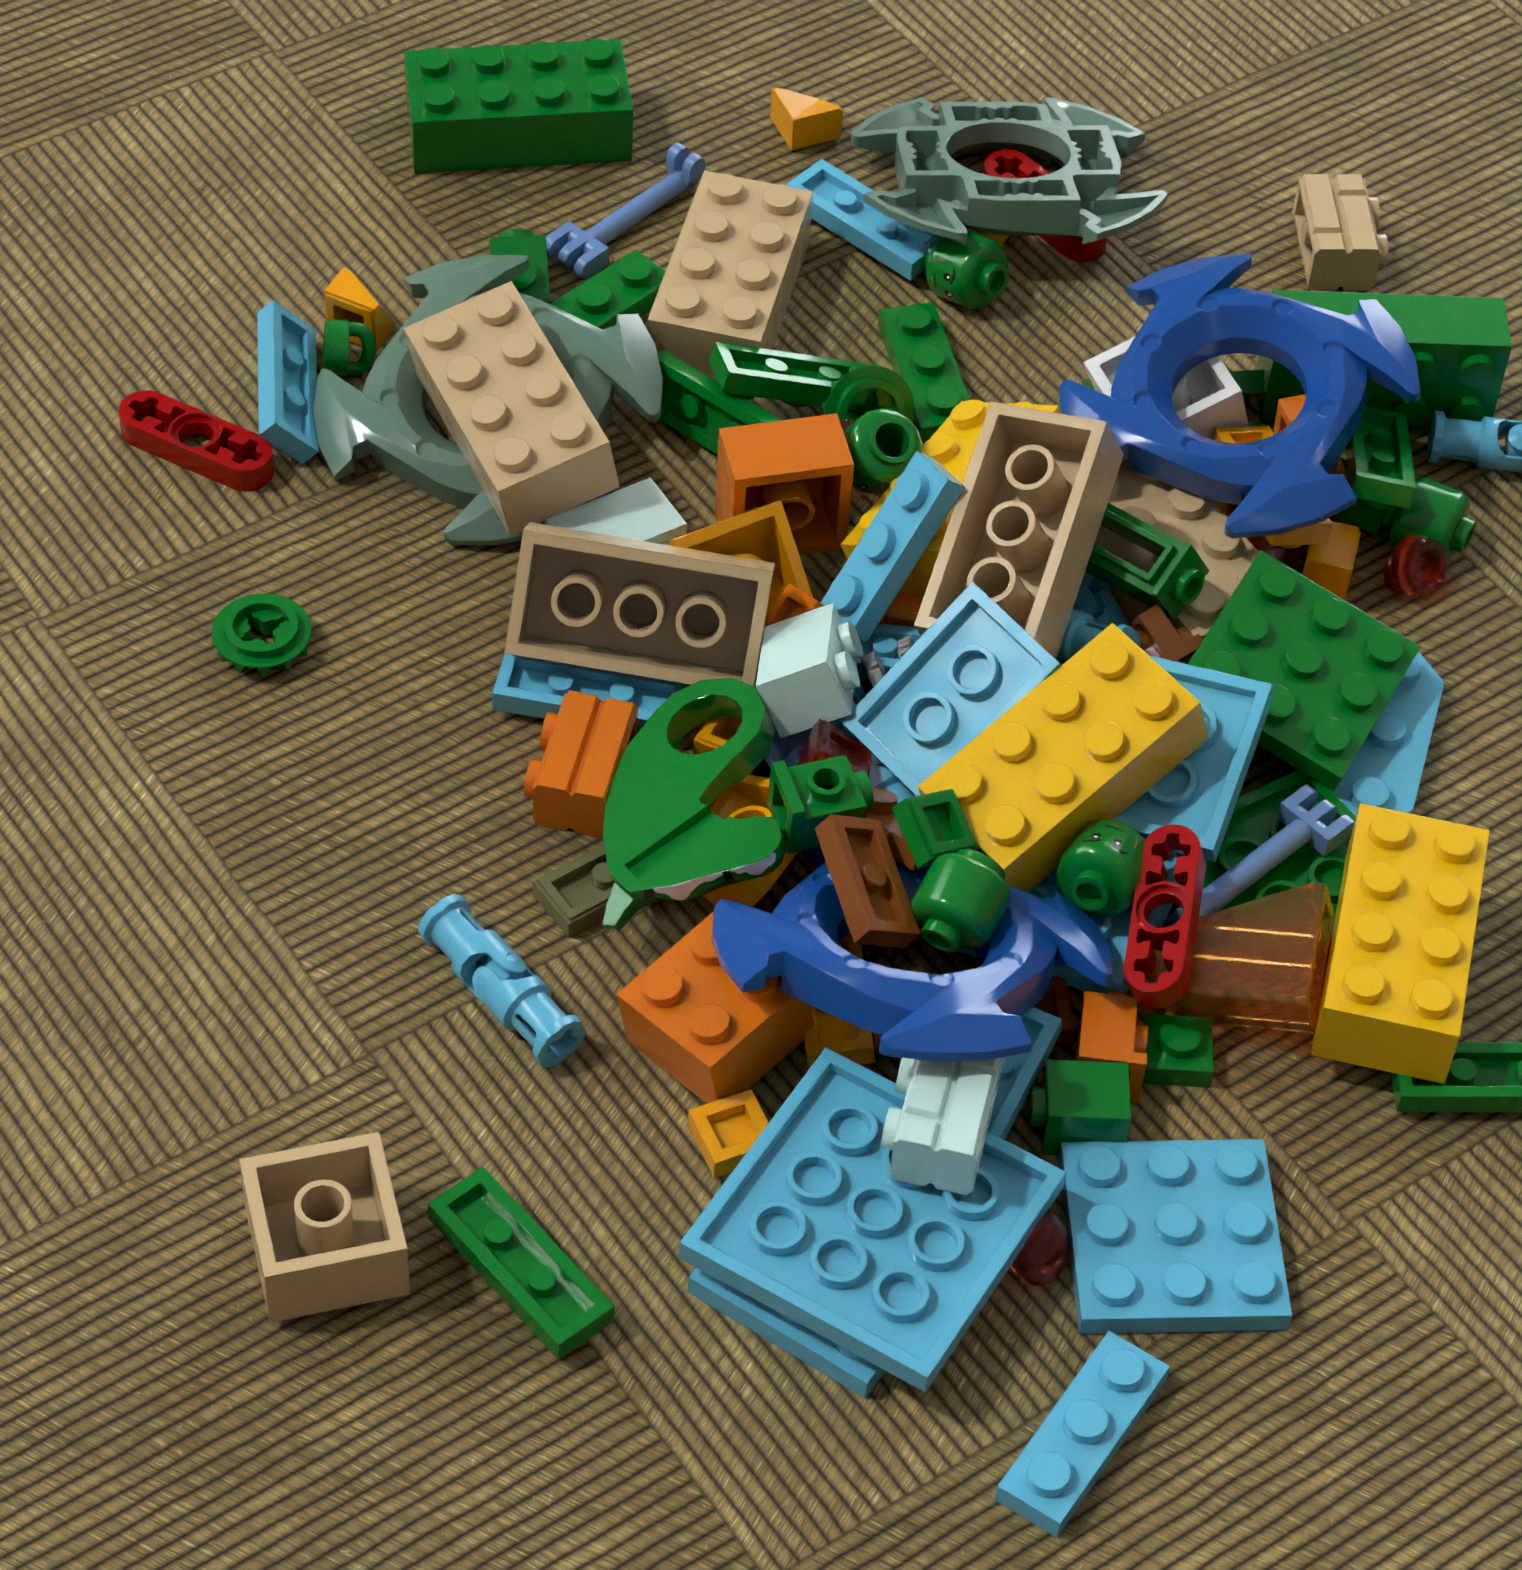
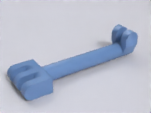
[546,143,705,279]
[1166,784,1355,952]

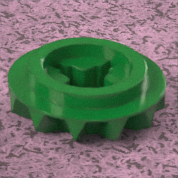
[821,363,914,432]
[212,594,312,677]

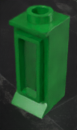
[1085,502,1209,621]

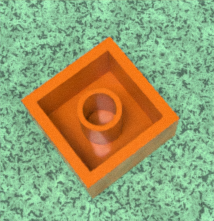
[715,413,854,555]
[616,912,814,1104]

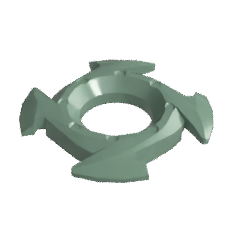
[851,97,1167,245]
[313,255,663,545]

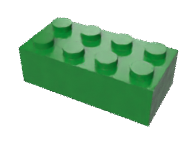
[404,39,633,173]
[1256,289,1512,428]

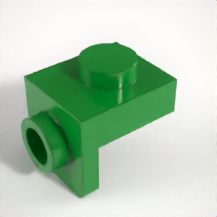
[489,228,550,304]

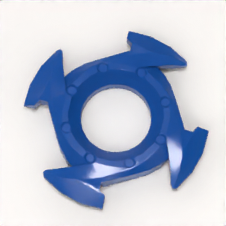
[1059,253,1421,539]
[711,847,1113,1062]

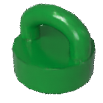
[323,319,377,378]

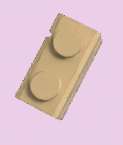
[1292,174,1388,291]

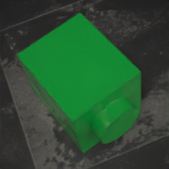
[1029,1059,1131,1155]

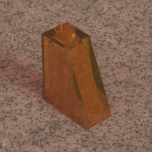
[1146,882,1334,1033]

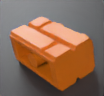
[524,690,639,838]

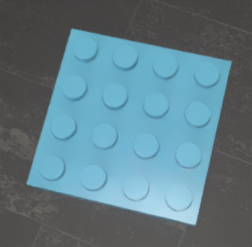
[679,1047,1066,1393]

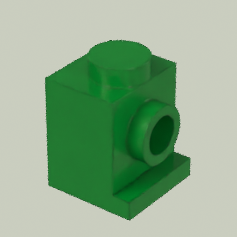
[767,755,874,854]

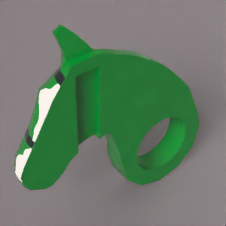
[603,678,786,930]

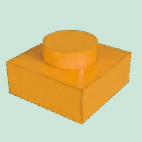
[688,1089,769,1178]

